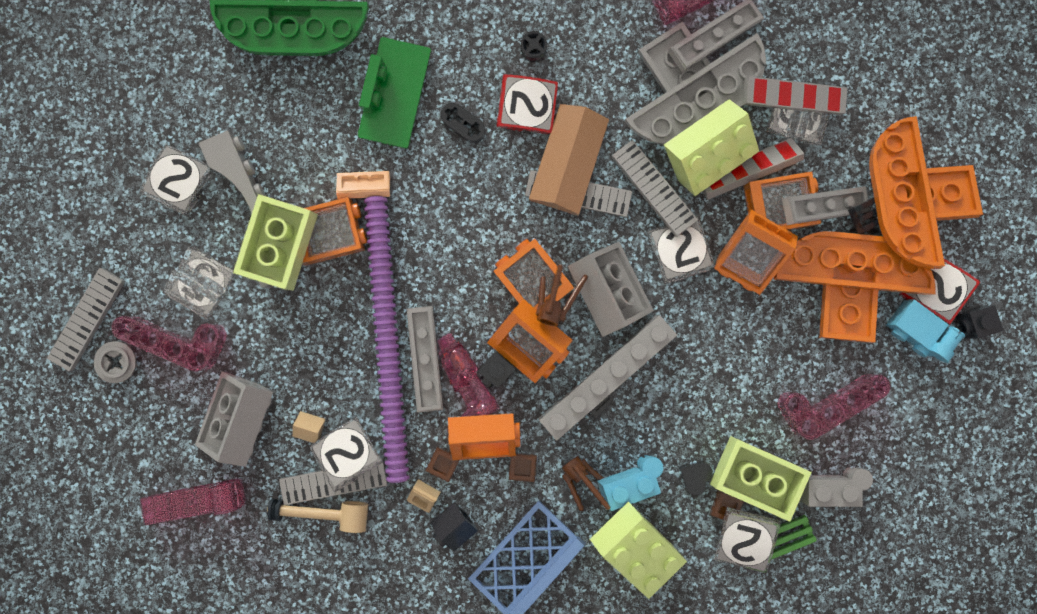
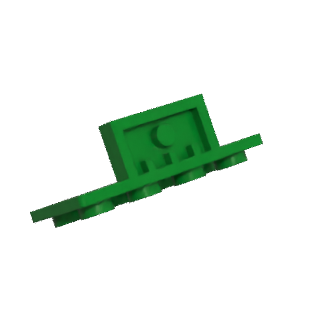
[358,37,431,149]

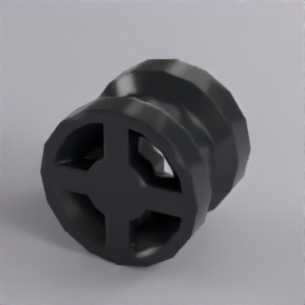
[521,31,547,63]

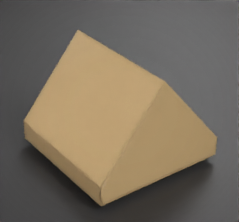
[293,411,326,444]
[407,479,441,513]

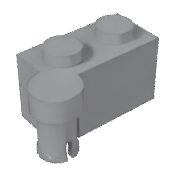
[799,467,873,507]

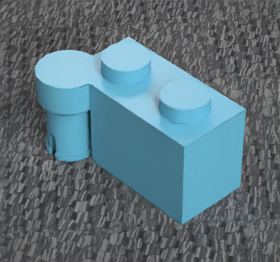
[886,299,965,363]
[597,455,663,511]

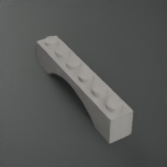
[199,130,274,289]
[539,315,677,441]

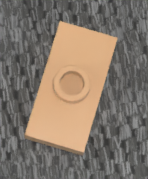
[336,171,390,199]

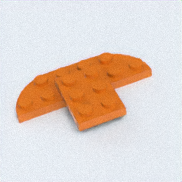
[869,116,983,269]
[774,231,936,343]

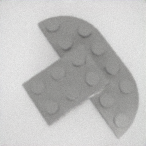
[624,21,766,145]

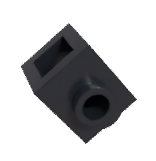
[956,305,1004,339]
[478,351,516,389]
[430,502,478,551]

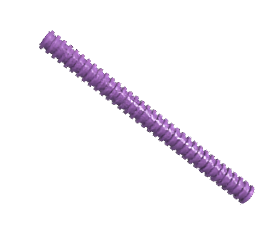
[364,196,410,483]

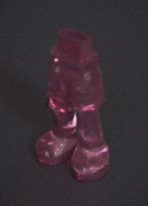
[437,333,500,417]

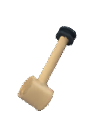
[267,499,368,533]

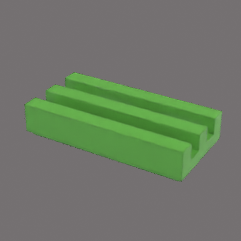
[768,515,817,561]

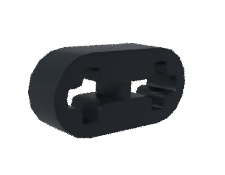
[441,103,485,143]

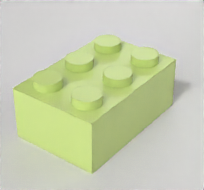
[664,99,759,196]
[233,194,318,291]
[710,436,812,522]
[590,502,687,599]

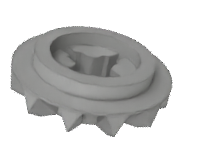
[94,341,138,383]

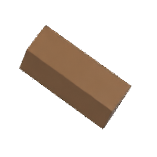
[529,104,609,216]

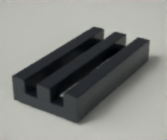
[848,197,879,234]

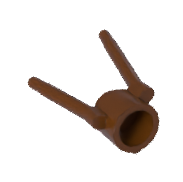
[536,264,588,326]
[562,455,611,511]

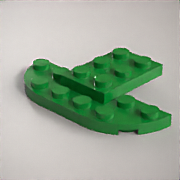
[210,0,369,56]

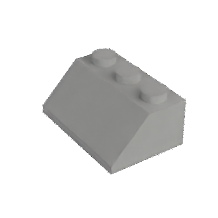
[568,242,654,337]
[195,371,273,467]

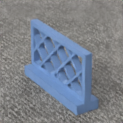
[468,501,586,614]

